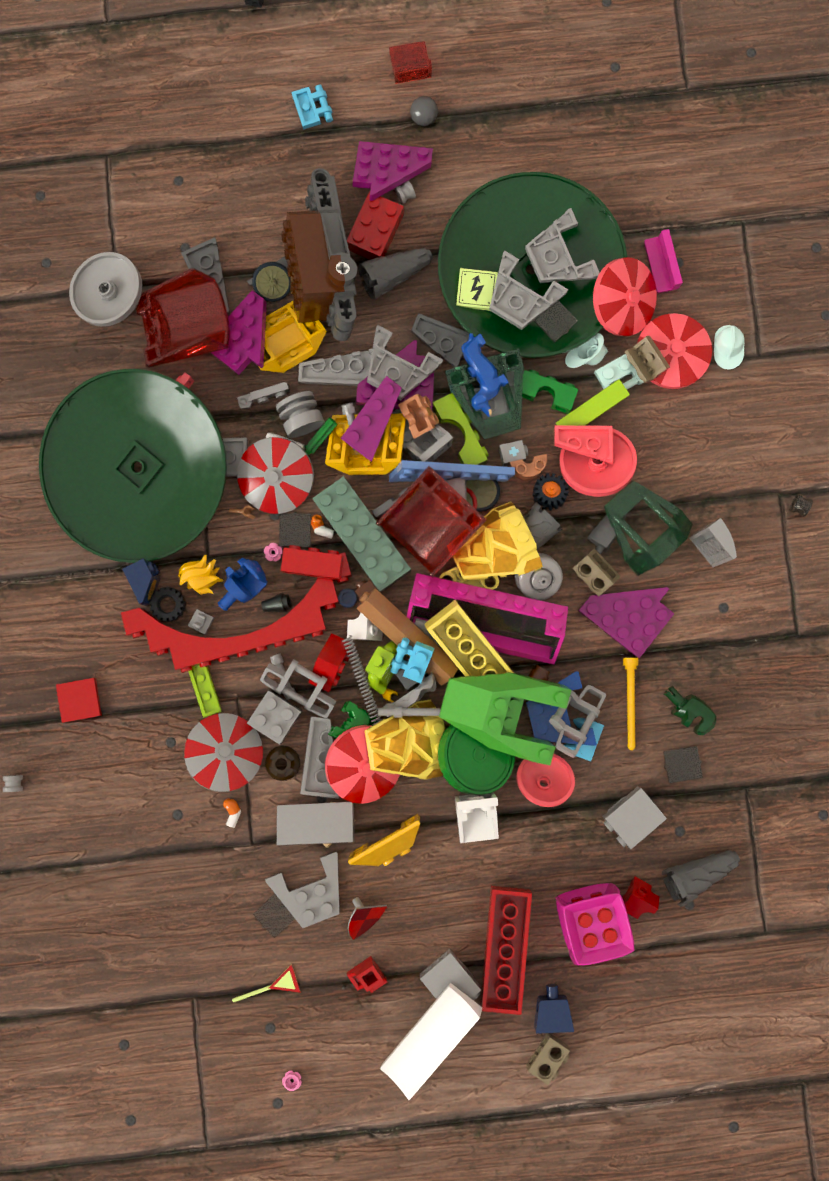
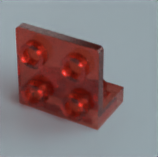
[389,41,432,84]

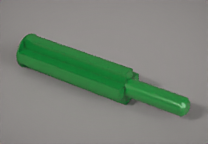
[305,417,338,456]

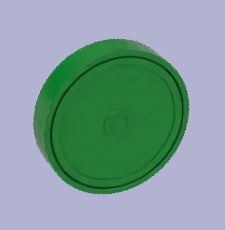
[438,724,515,795]

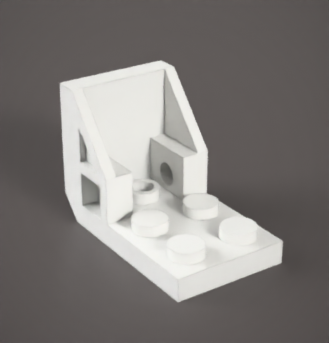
[455,792,499,843]

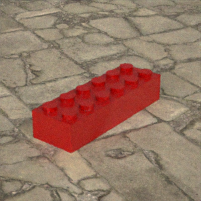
[480,885,532,1015]

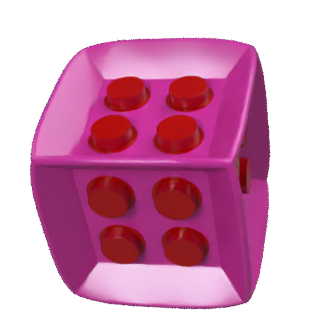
[555,883,635,965]

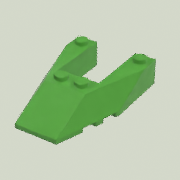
[439,672,571,765]

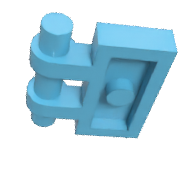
[291,85,333,130]
[390,638,435,683]

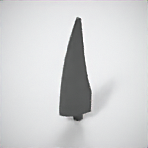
[587,486,645,555]

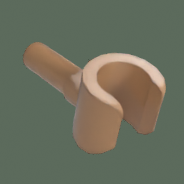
[229,505,257,519]

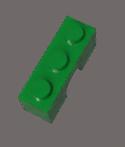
[516,370,578,414]

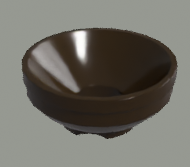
[265,745,300,781]

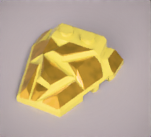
[448,502,543,580]
[365,699,445,780]

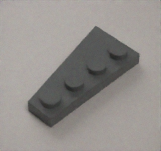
[181,237,230,321]

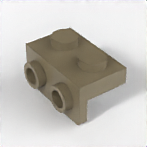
[625,335,670,383]

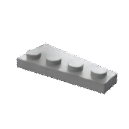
[298,349,372,386]
[300,716,339,799]

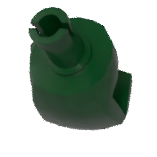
[664,686,717,735]

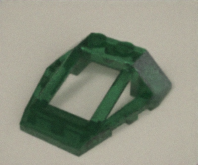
[445,348,524,440]
[604,481,693,576]

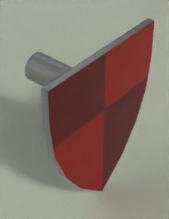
[348,897,387,940]

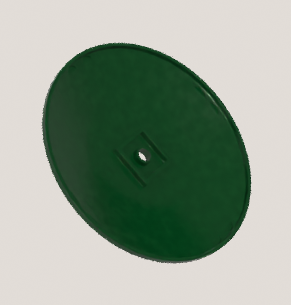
[438,172,627,358]
[39,369,227,563]

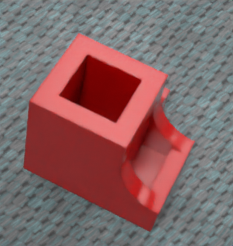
[622,876,660,919]
[347,956,388,993]

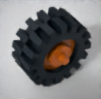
[532,473,569,511]

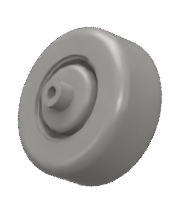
[515,553,563,601]

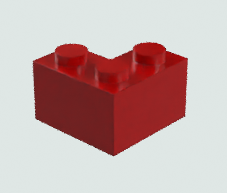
[308,633,352,692]

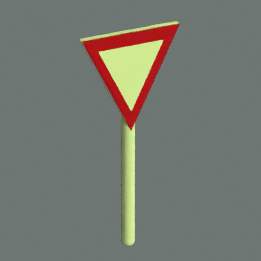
[232,964,301,1002]

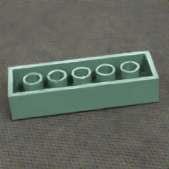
[312,476,411,593]

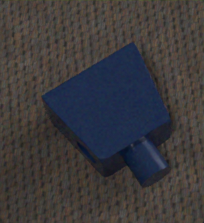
[534,984,574,1034]

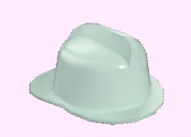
[714,325,744,370]
[565,333,608,368]

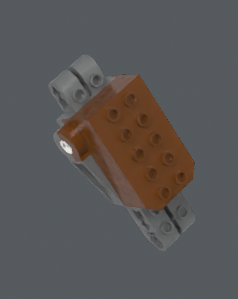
[281,168,357,341]

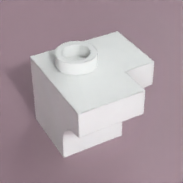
[347,613,383,641]

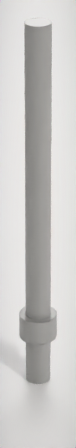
[378,706,441,718]

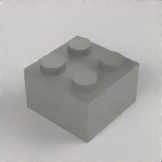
[247,690,303,745]

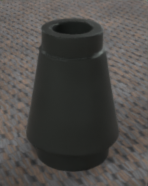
[261,593,291,612]

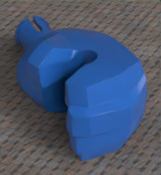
[218,558,267,611]

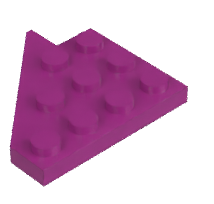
[353,141,433,201]
[202,291,267,375]
[356,340,434,410]
[578,587,674,659]

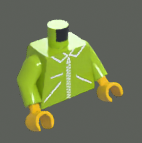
[365,641,410,702]

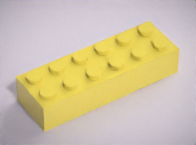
[425,600,514,677]

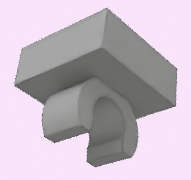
[188,609,215,635]

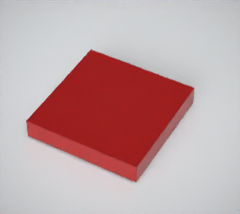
[56,678,102,723]

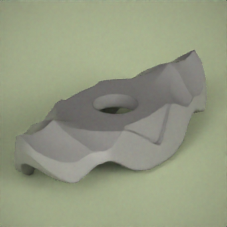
[382,672,437,717]

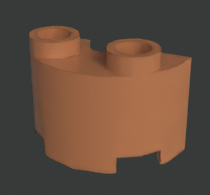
[398,394,439,439]
[508,454,547,481]

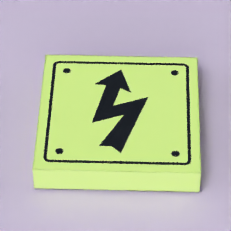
[456,268,498,311]

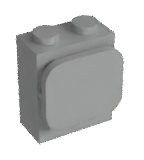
[602,786,667,849]
[420,948,481,1001]

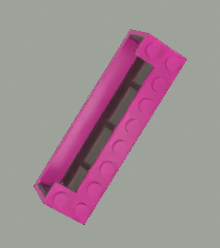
[407,573,568,664]

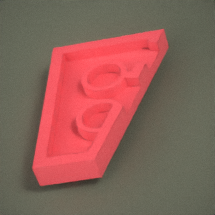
[554,425,613,464]

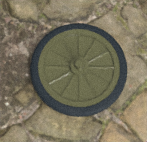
[252,262,291,302]
[466,480,500,512]

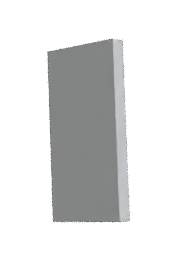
[277,802,355,846]

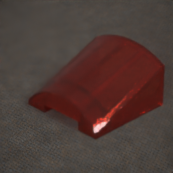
[136,268,230,368]
[375,466,487,578]

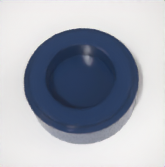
[338,588,357,608]

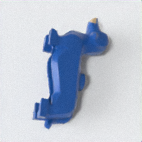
[461,333,509,417]

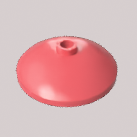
[517,754,575,807]

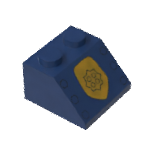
[122,558,160,606]

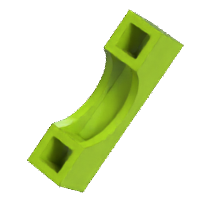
[433,393,489,465]

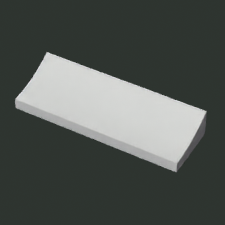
[380,983,482,1100]

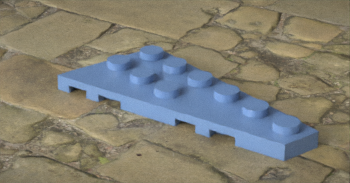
[389,460,515,482]

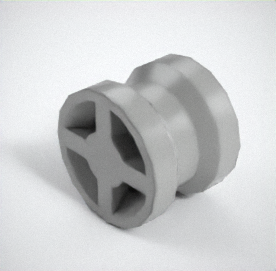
[394,180,416,205]
[3,775,23,792]

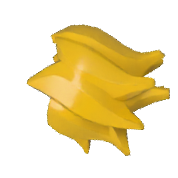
[178,555,223,595]

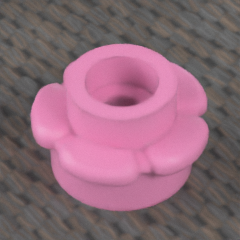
[264,543,283,562]
[282,1071,302,1091]

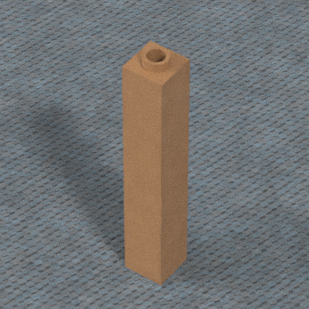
[357,588,459,686]

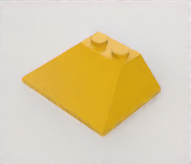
[258,301,327,373]
[325,413,406,475]
[348,814,420,866]

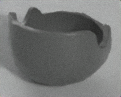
[410,96,439,126]

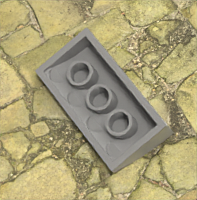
[689,518,737,567]

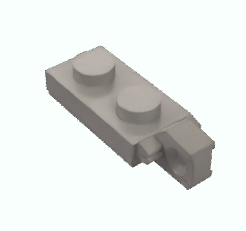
[237,382,290,409]

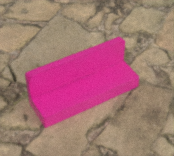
[644,229,683,294]

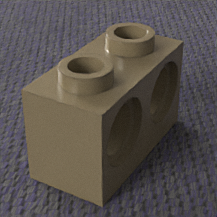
[572,548,621,597]
[526,1033,570,1085]

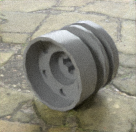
[276,391,325,438]

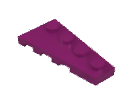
[341,376,402,462]

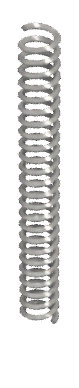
[342,635,382,726]

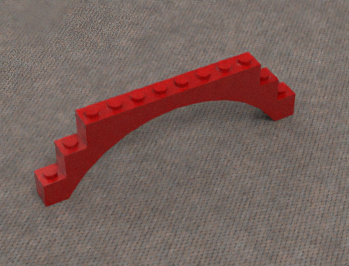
[121,552,352,673]

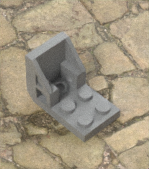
[392,409,453,462]

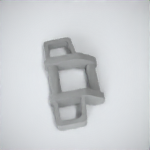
[260,659,336,718]
[549,685,606,758]

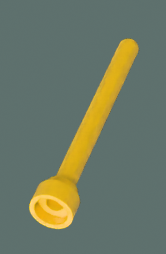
[623,658,639,750]

